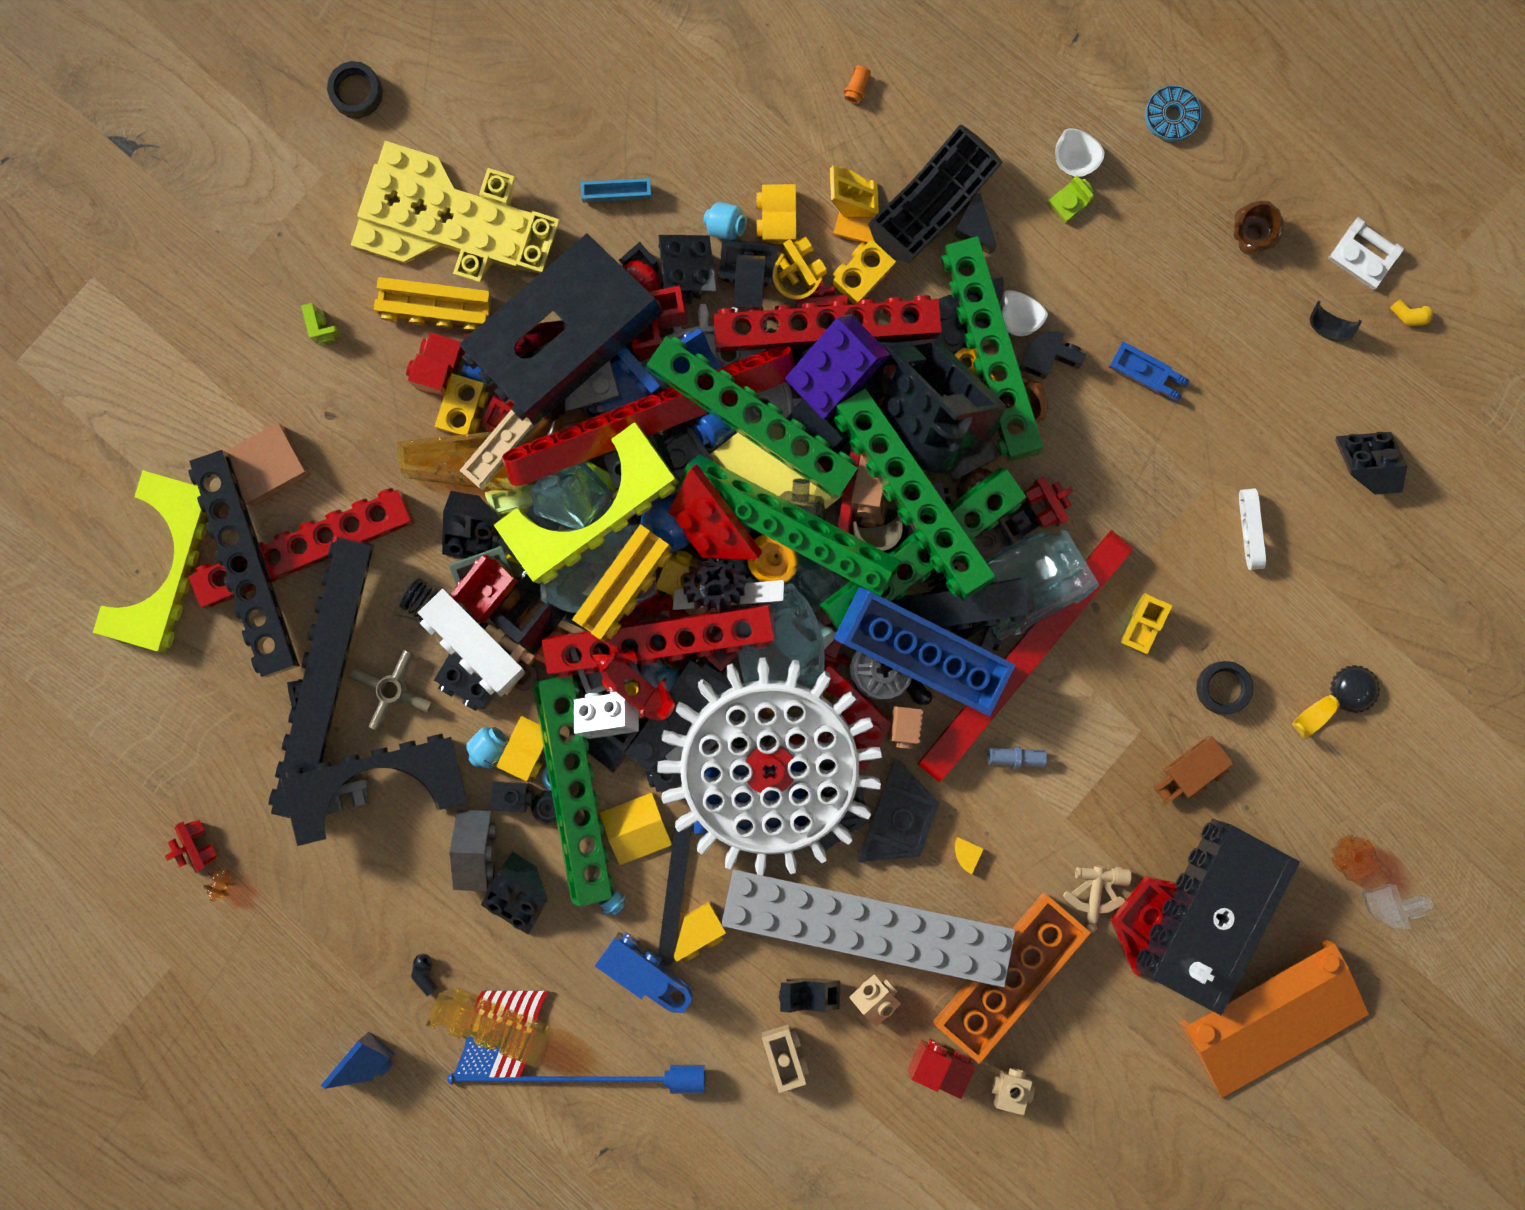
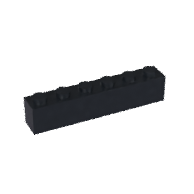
[890,576,1036,630]

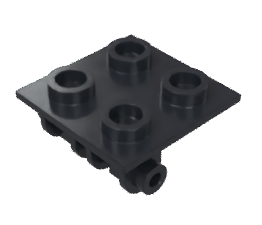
[658,235,716,291]

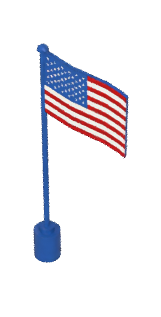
[447,991,706,1094]

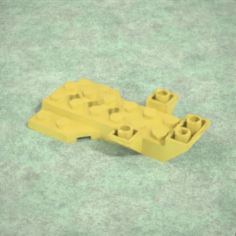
[351,141,560,283]

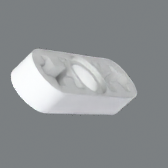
[1239,488,1266,570]

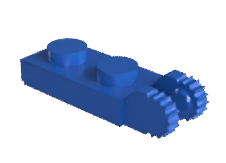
[1109,342,1190,402]

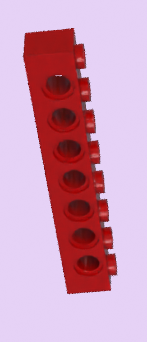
[712,295,941,353]
[188,488,415,609]
[542,603,777,678]

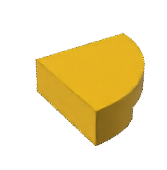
[955,837,983,874]

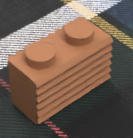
[888,707,924,749]

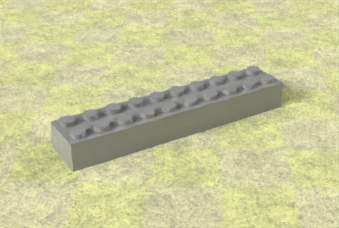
[721,870,1015,987]

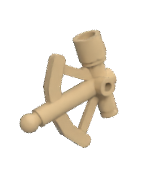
[1063,865,1131,933]

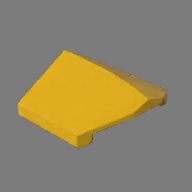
[830,165,879,217]

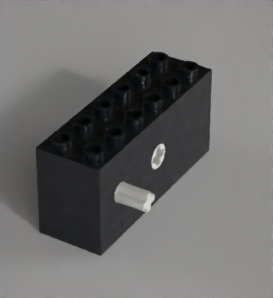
[1136,818,1300,1016]

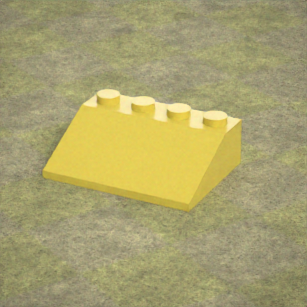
[710,415,843,516]

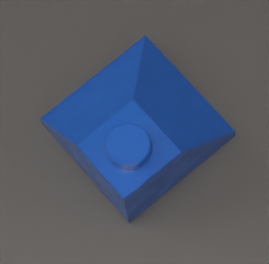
[321,1032,394,1089]

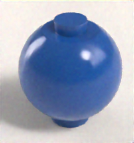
[641,494,690,552]

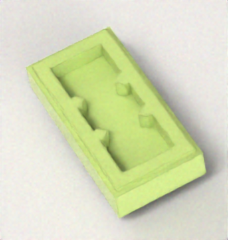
[485,484,546,518]

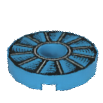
[1145,86,1201,142]

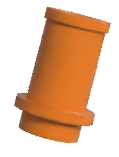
[844,65,871,104]

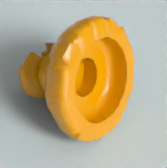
[747,534,799,583]

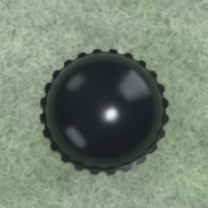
[1330,665,1380,713]

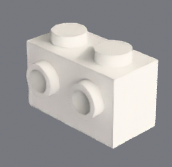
[574,690,639,739]

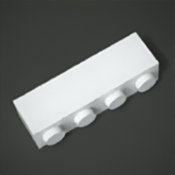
[418,589,525,697]

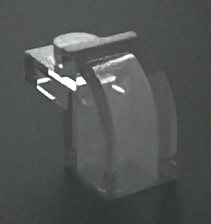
[1361,882,1434,929]

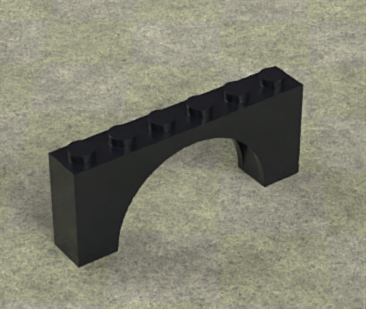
[281,733,467,846]

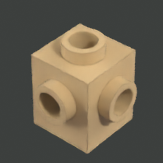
[849,974,901,1027]
[992,1068,1035,1115]

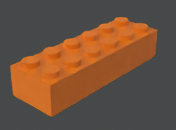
[933,893,1091,1064]

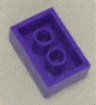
[785,314,891,419]

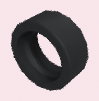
[327,61,383,118]
[1196,661,1253,714]

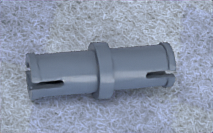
[988,746,1047,769]

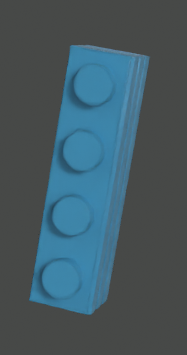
[580,178,652,203]

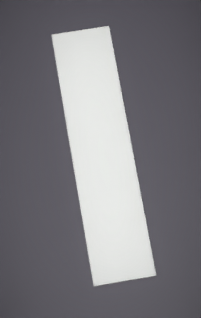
[673,580,784,610]

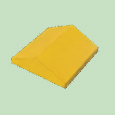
[600,793,672,866]

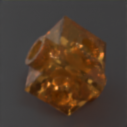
[1331,835,1379,881]

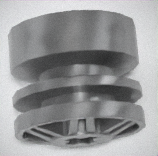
[847,650,912,700]

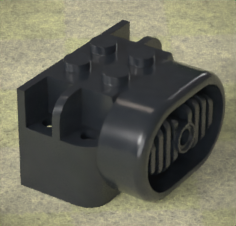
[880,338,1006,473]

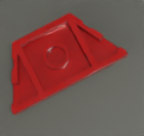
[668,464,763,560]
[1110,876,1177,977]

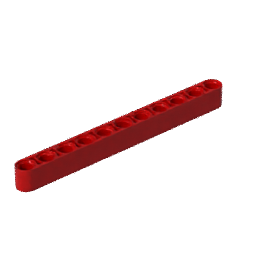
[502,345,795,486]
[917,530,1134,782]

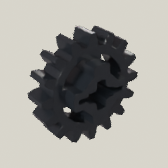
[683,558,746,613]

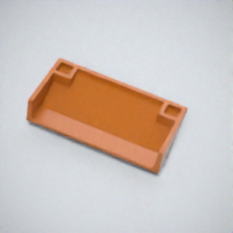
[1179,940,1369,1098]

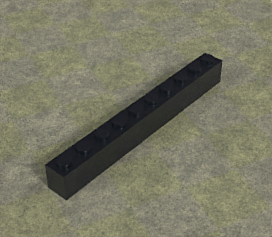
[268,537,374,818]

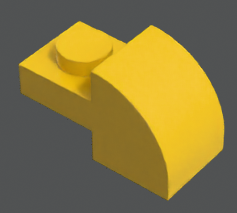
[1121,593,1173,654]

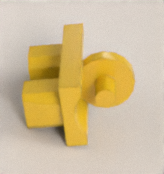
[778,237,827,289]

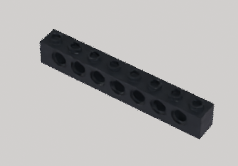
[188,450,300,678]

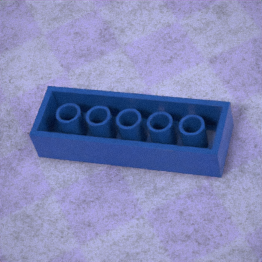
[833,587,1015,716]

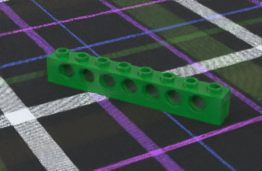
[941,236,1043,463]
[645,336,858,499]
[834,388,995,602]
[677,454,901,596]
[820,468,1026,630]
[532,675,613,906]

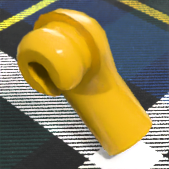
[1390,299,1433,326]

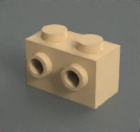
[762,1024,810,1093]

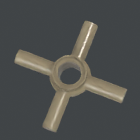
[350,650,432,731]

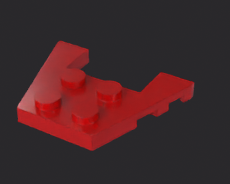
[789,662,892,770]

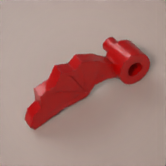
[660,594,690,618]

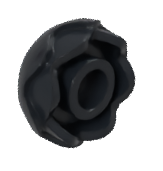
[531,790,557,825]

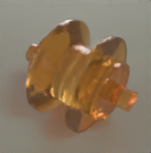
[203,868,235,902]

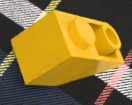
[674,901,726,962]

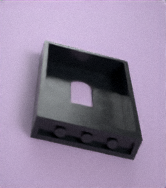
[459,233,663,426]

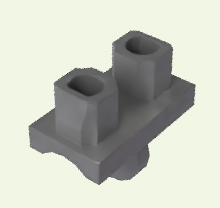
[327,775,372,814]

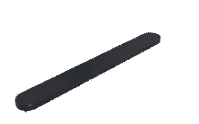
[658,818,692,966]

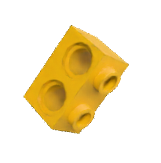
[832,239,896,304]
[434,373,489,440]

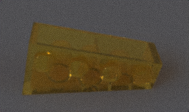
[397,432,518,493]
[426,987,553,1068]

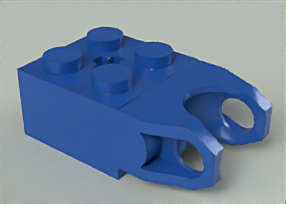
[595,932,693,1013]

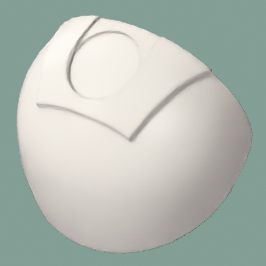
[1055,128,1105,177]
[999,290,1048,336]

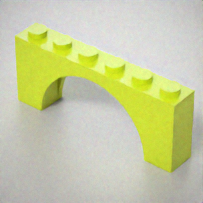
[494,422,679,584]
[93,470,213,652]

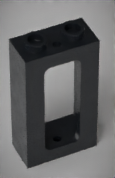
[489,554,598,655]

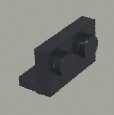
[718,239,778,286]

